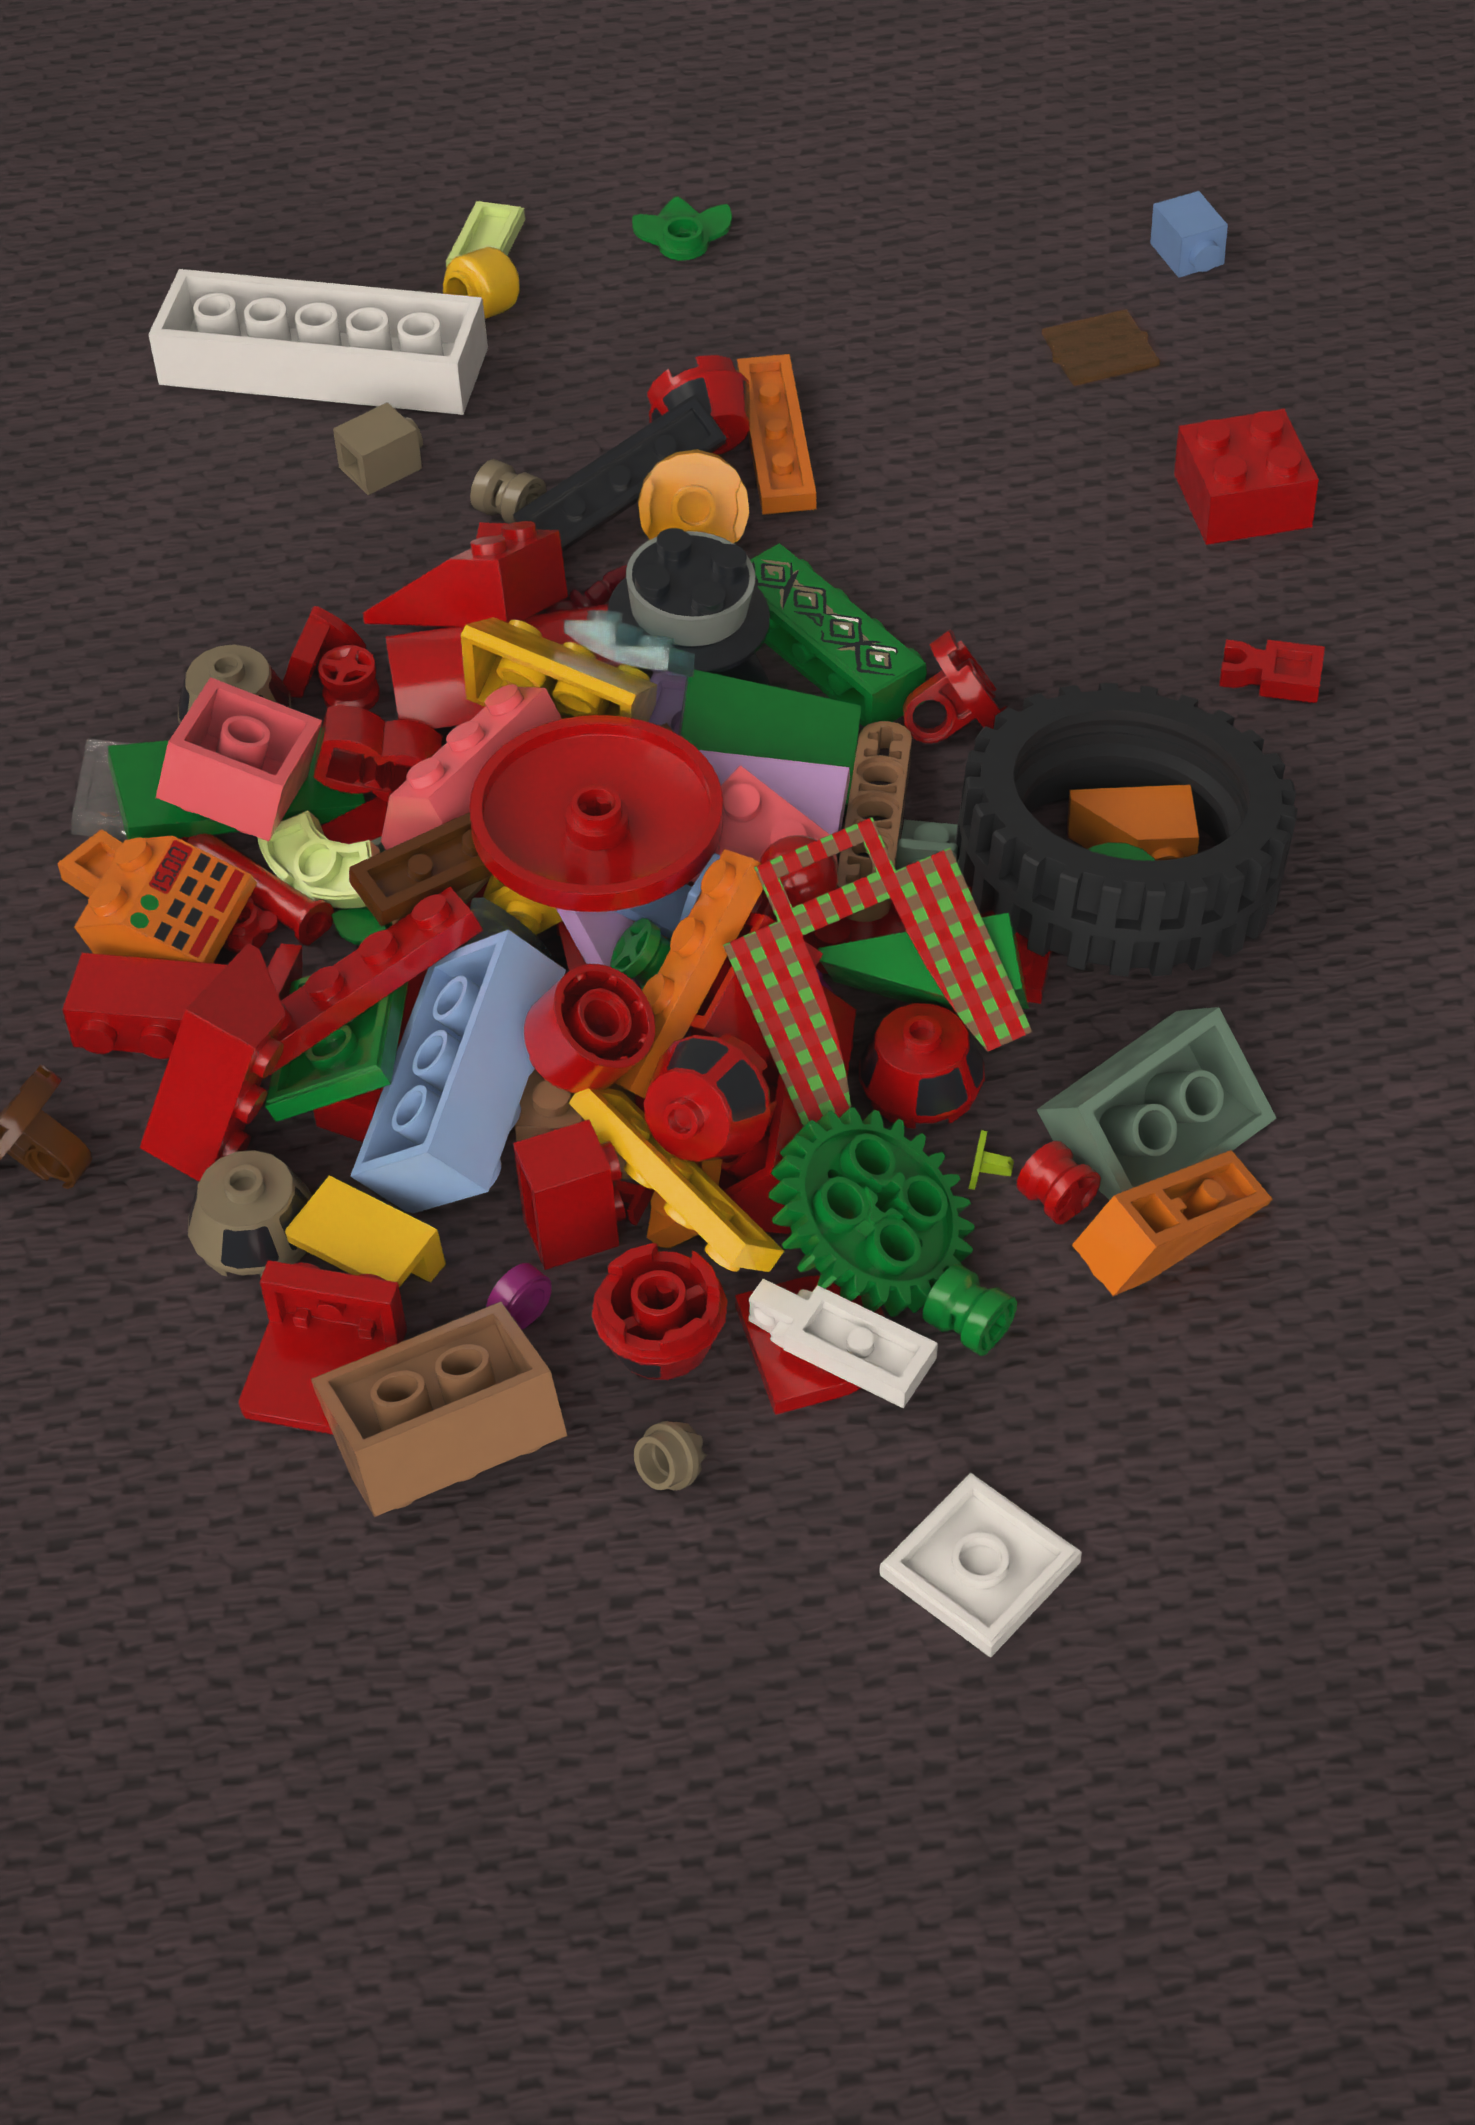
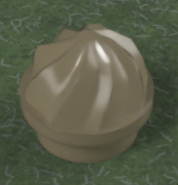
[634,1421,707,1490]

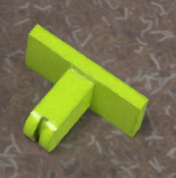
[968,1130,1014,1190]

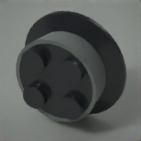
[607,528,770,676]

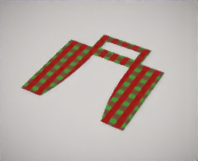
[723,817,1032,1127]

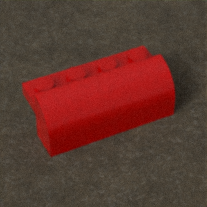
[385,604,627,729]

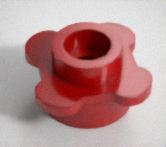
[223,897,278,953]

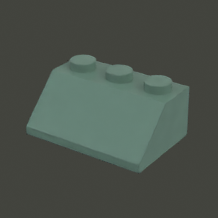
[1036,1007,1276,1200]

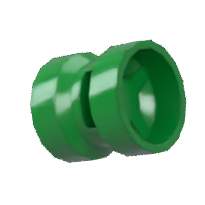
[923,1264,1017,1356]

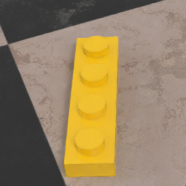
[569,1088,784,1272]

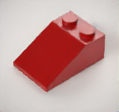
[363,521,568,627]

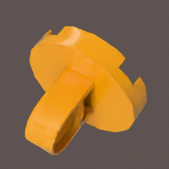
[638,449,750,544]

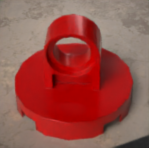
[903,629,1008,744]

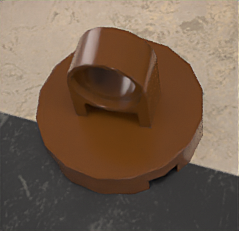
[0,1063,93,1189]

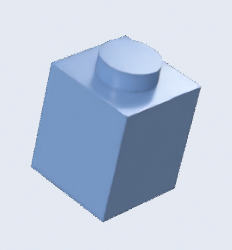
[1150,191,1228,278]

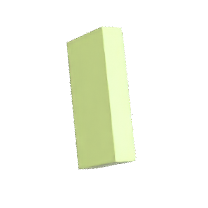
[446,201,525,269]

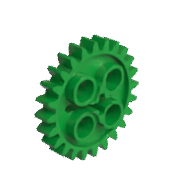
[769,1107,975,1317]

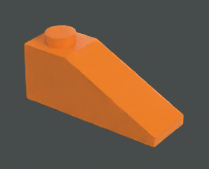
[1072,1150,1273,1296]

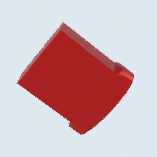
[283,606,366,698]

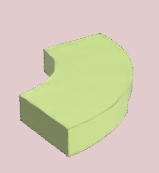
[257,811,380,909]

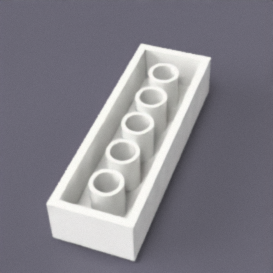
[148,269,488,415]

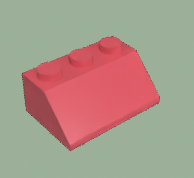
[381,684,562,850]

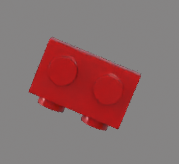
[239,1260,407,1435]

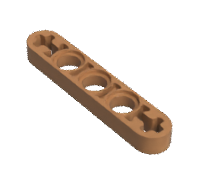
[836,721,912,922]

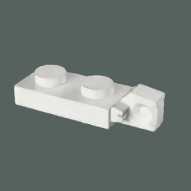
[749,1279,938,1408]

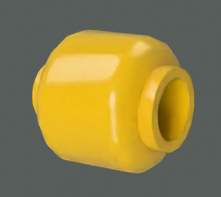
[443,247,520,319]

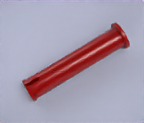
[181,834,334,946]

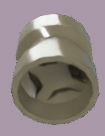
[470,459,547,523]

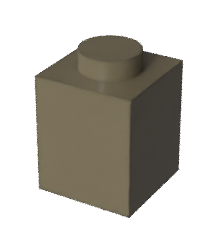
[333,402,423,495]

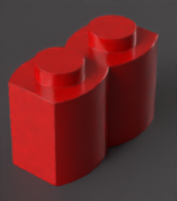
[313,705,443,802]

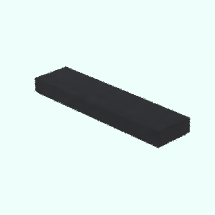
[513,393,727,552]

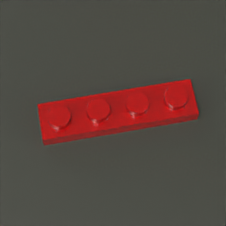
[269,887,483,1075]

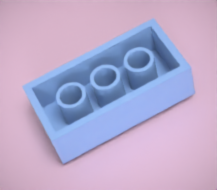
[350,929,566,1213]

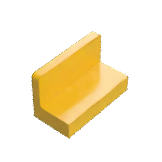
[285,1175,446,1288]

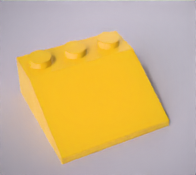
[461,617,657,722]

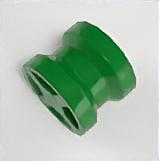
[610,918,671,990]

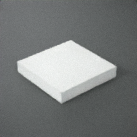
[880,1473,1081,1658]

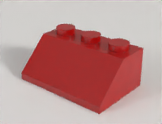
[139,943,286,1182]

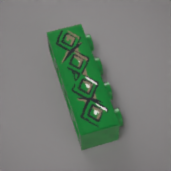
[750,543,927,727]

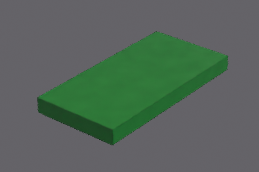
[108,727,365,840]

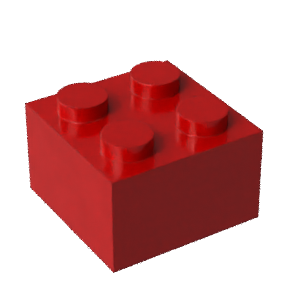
[1174,409,1319,545]

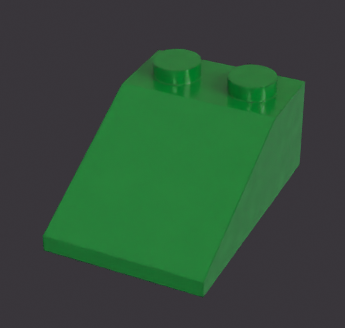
[818,913,1029,1017]

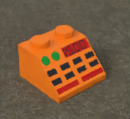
[74,836,257,963]

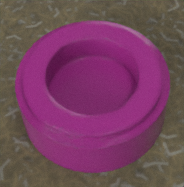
[486,1263,552,1330]

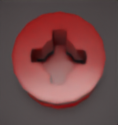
[318,645,380,710]
[1017,1141,1101,1225]

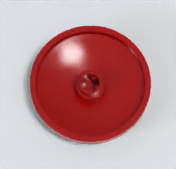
[469,715,723,912]

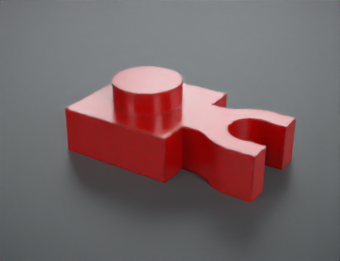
[1219,639,1325,703]

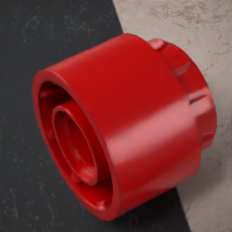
[524,964,655,1093]

